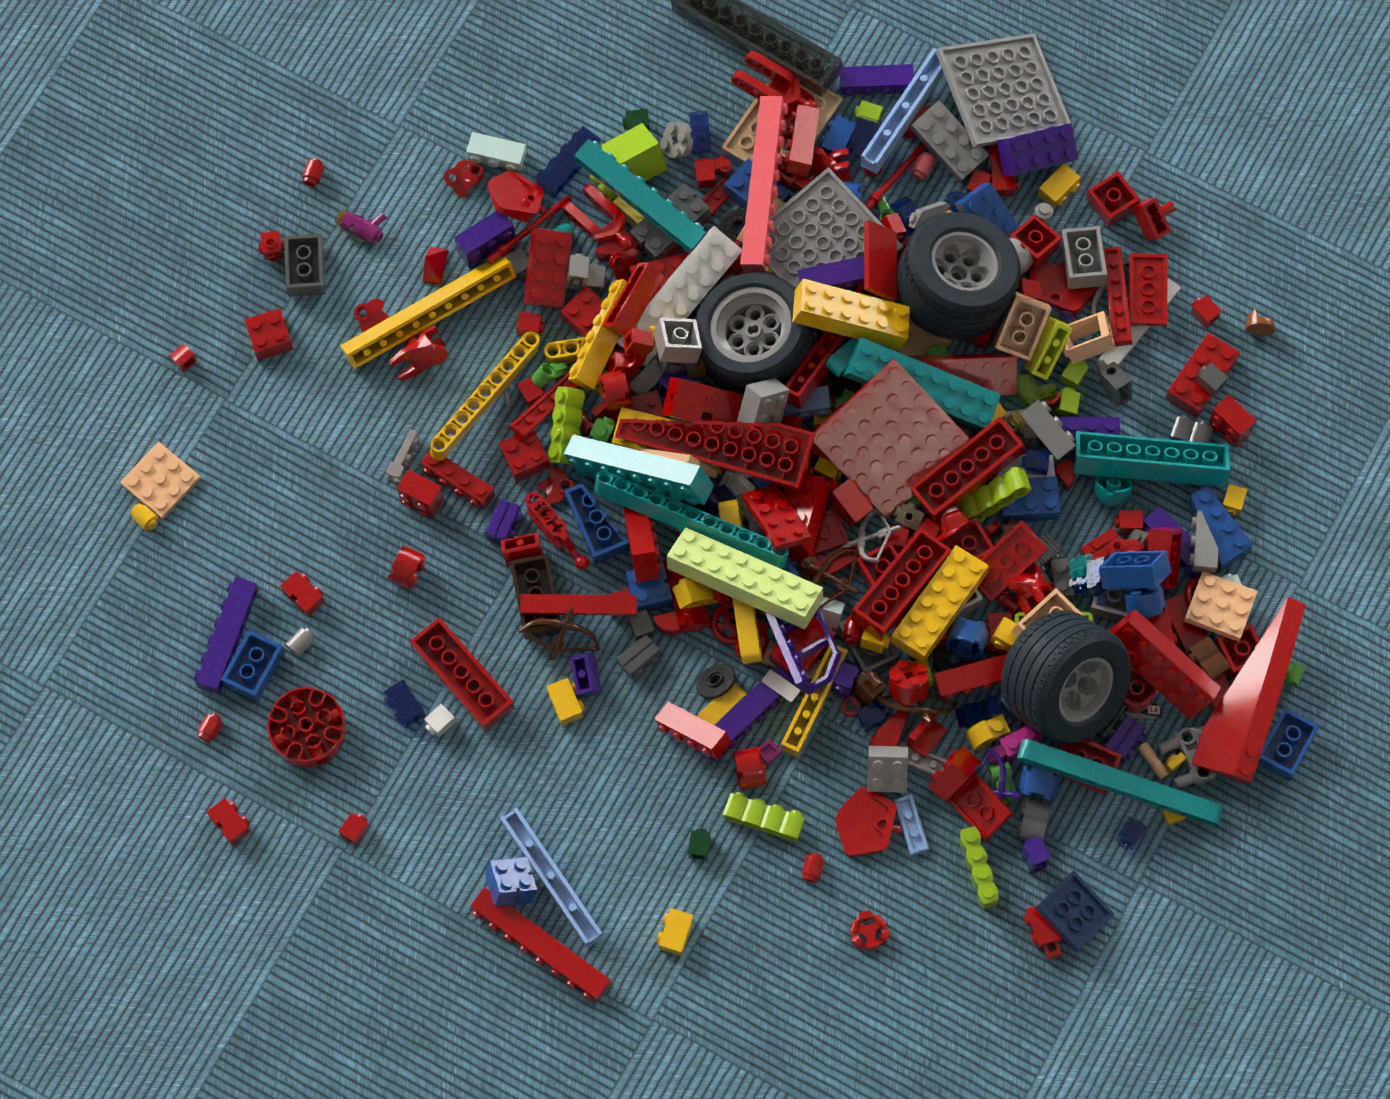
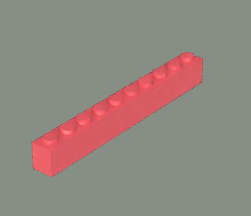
[740,96,788,273]

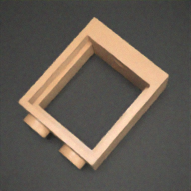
[1063,311,1115,364]

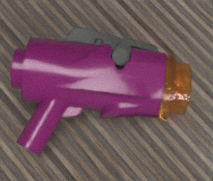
[335,210,387,244]

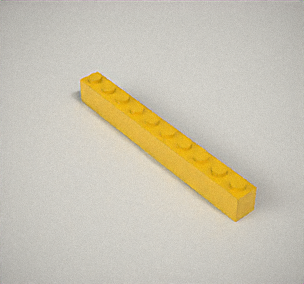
[340,256,517,369]

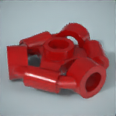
[850,910,890,951]

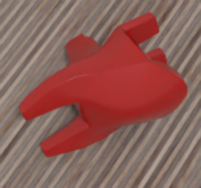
[808,148,851,182]
[389,325,448,381]
[1007,562,1054,615]

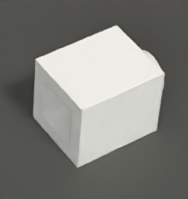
[424,704,456,738]

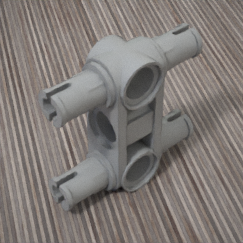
[1157,725,1217,790]

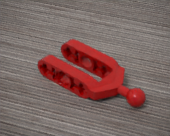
[731,51,818,109]
[561,184,634,250]
[525,492,590,570]

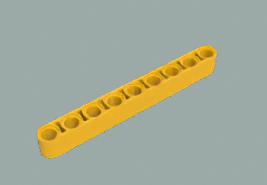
[430,332,540,461]
[718,499,763,665]

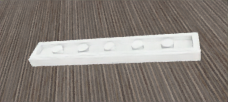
[1098,278,1181,366]

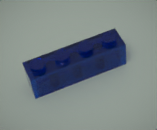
[536,126,601,199]

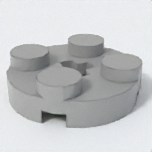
[660,122,693,159]

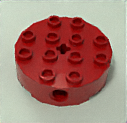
[267,687,347,768]

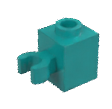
[1068,554,1098,585]

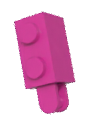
[988,725,1043,763]

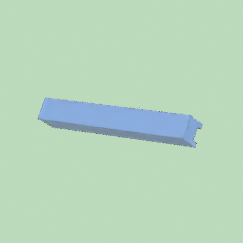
[860,48,944,174]
[500,807,603,949]

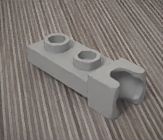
[385,429,420,484]

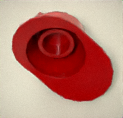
[936,506,972,541]

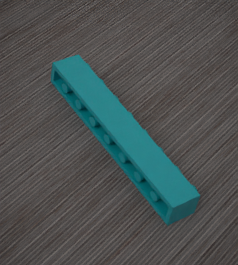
[574,139,706,253]

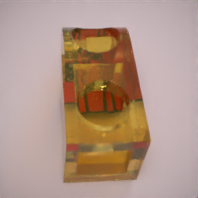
[1002,411,1027,437]

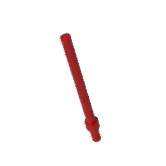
[865,142,927,210]
[486,195,572,264]

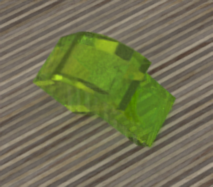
[1016,373,1056,407]

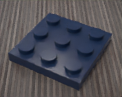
[1035,871,1114,952]

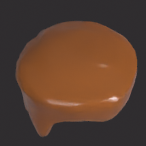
[1245,310,1276,336]

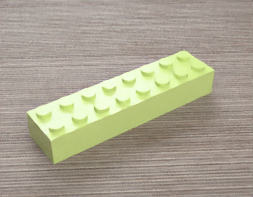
[667,527,823,629]

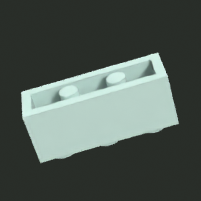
[466,132,527,172]

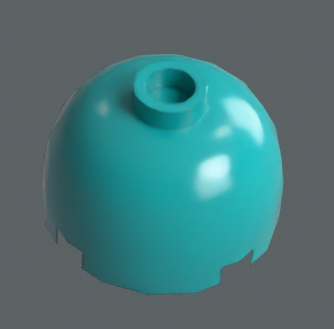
[1094,476,1133,508]

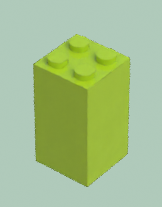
[589,123,667,200]

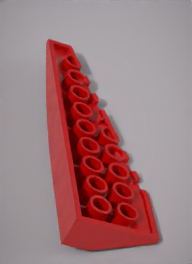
[615,419,815,492]
[1191,597,1306,785]

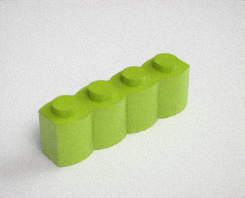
[548,387,585,465]
[958,467,1031,523]
[723,792,805,842]
[959,826,999,909]

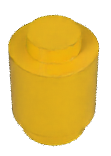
[130,503,158,531]

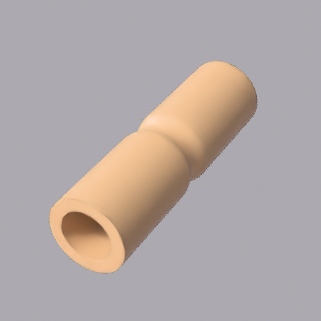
[1137,742,1170,780]

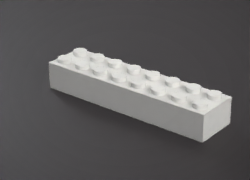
[616,226,742,366]

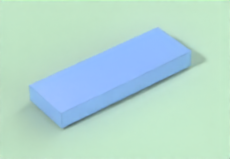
[893,794,930,856]

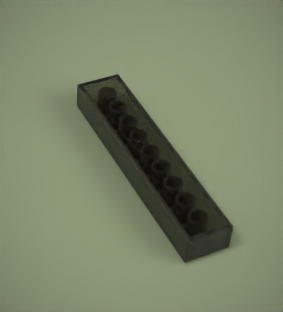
[670,0,843,97]

